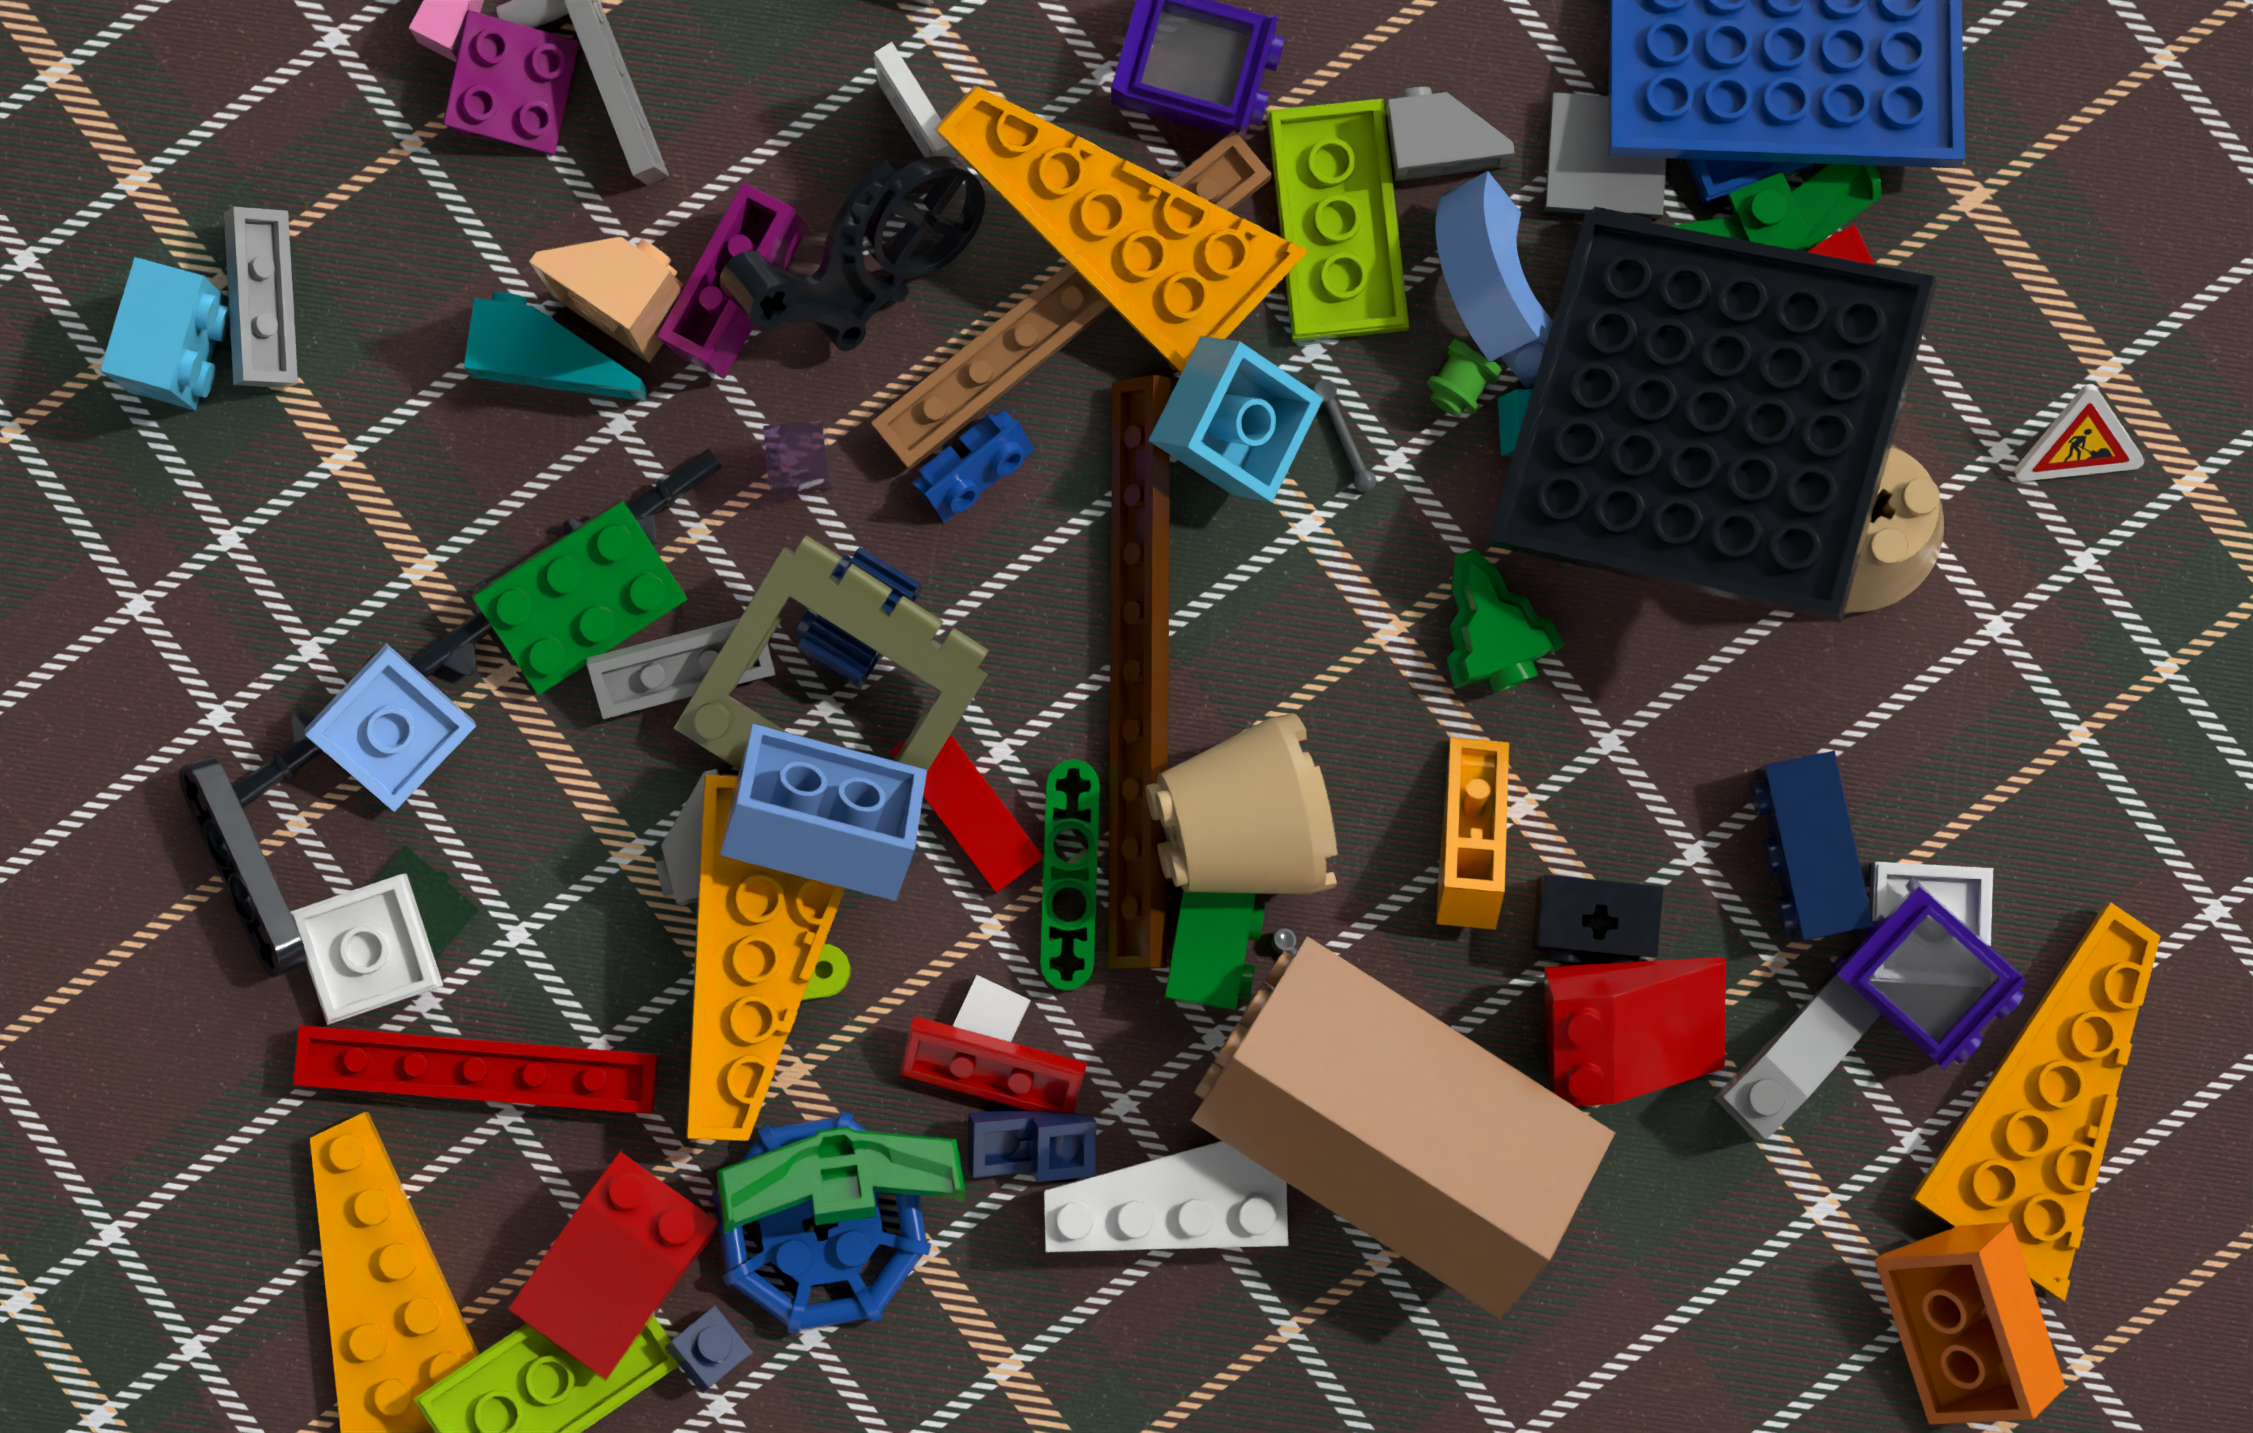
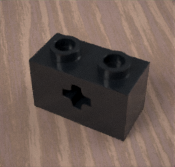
[1532,874,1664,964]

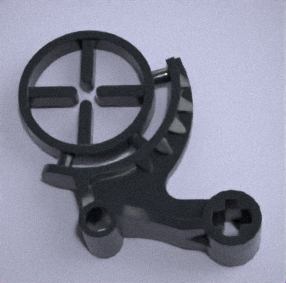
[720,156,985,351]

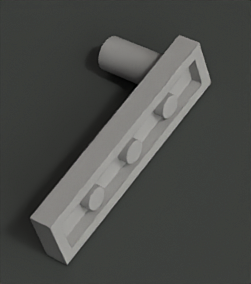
[496,0,669,186]

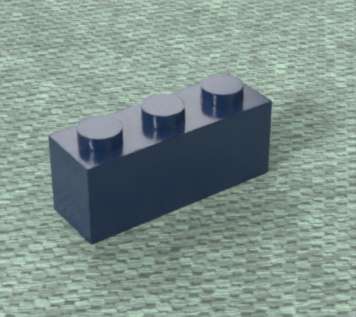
[1750,751,1874,943]

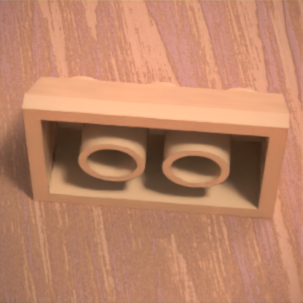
[529,237,683,363]

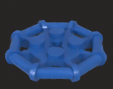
[710,1112,931,1335]

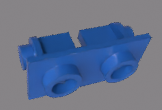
[912,409,1035,523]

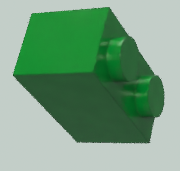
[1164,890,1265,1011]

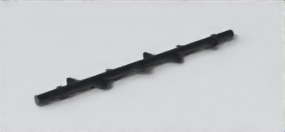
[233,448,722,809]

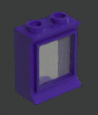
[1111,0,1285,141]
[1832,878,2027,1069]

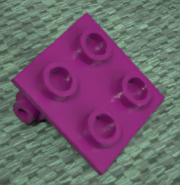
[442,10,580,155]

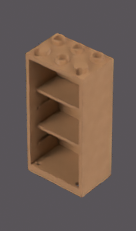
[1191,936,1615,1319]

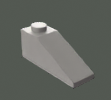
[1713,974,1881,1140]

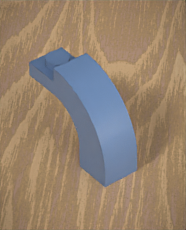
[1435,171,1553,388]

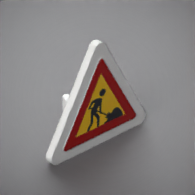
[2014,384,2144,482]

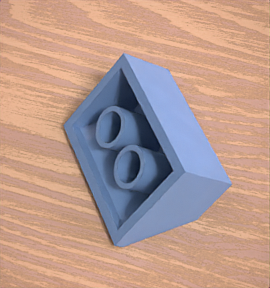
[720,724,927,901]

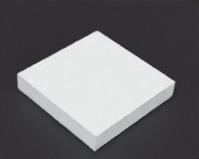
[873,42,957,178]
[1868,862,1993,987]
[290,874,443,1025]

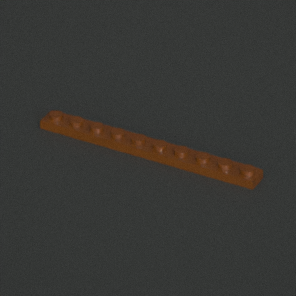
[1108,375,1170,969]

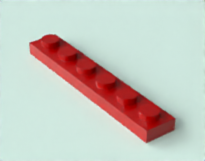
[293,1025,659,1114]

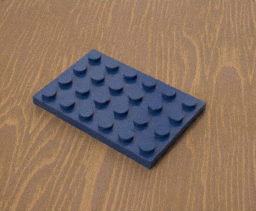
[1608,0,1965,168]

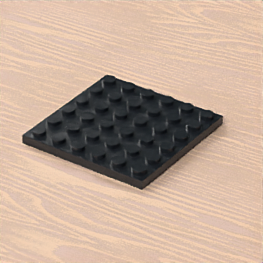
[1488,211,1937,623]

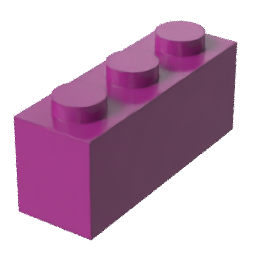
[657,182,809,379]

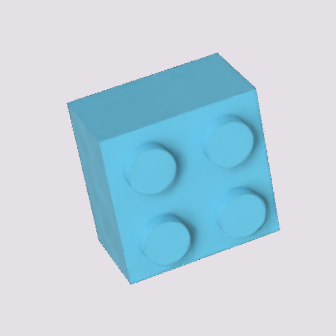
[100,257,230,411]
[1148,336,1324,503]

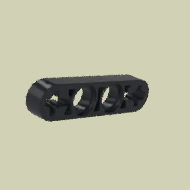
[179,756,306,977]

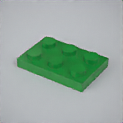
[472,499,688,696]

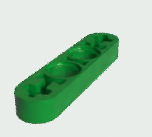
[1040,759,1100,991]

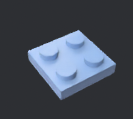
[304,643,476,812]

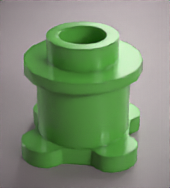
[1426,339,1502,417]

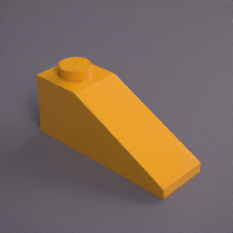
[1436,737,1509,930]

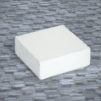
[953,975,1031,1042]

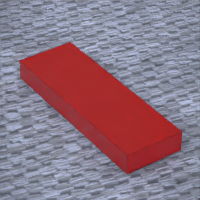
[890,735,1044,894]
[899,1016,1087,1114]

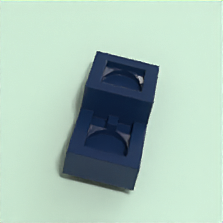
[967,1111,1096,1182]

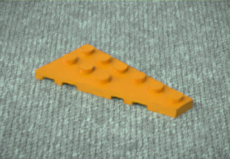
[686,775,844,1141]

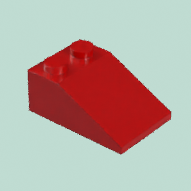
[1544,957,1726,1106]
[508,1152,718,1381]

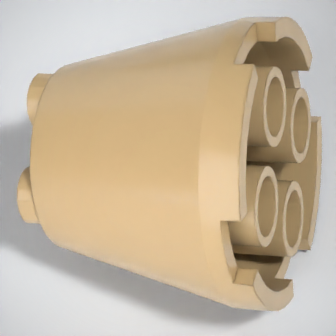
[1844,445,1944,614]
[1146,713,1337,895]

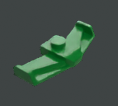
[1671,164,1881,252]
[716,1126,966,1235]

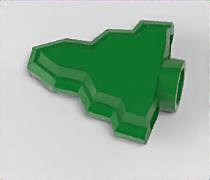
[1446,549,1564,693]

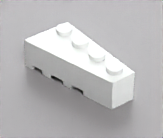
[1044,1141,1288,1252]

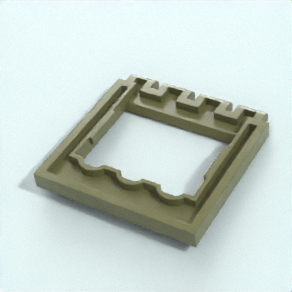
[673,535,989,771]

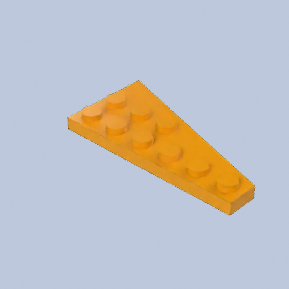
[933,86,1308,374]
[1910,902,2161,1302]
[310,1112,480,1433]

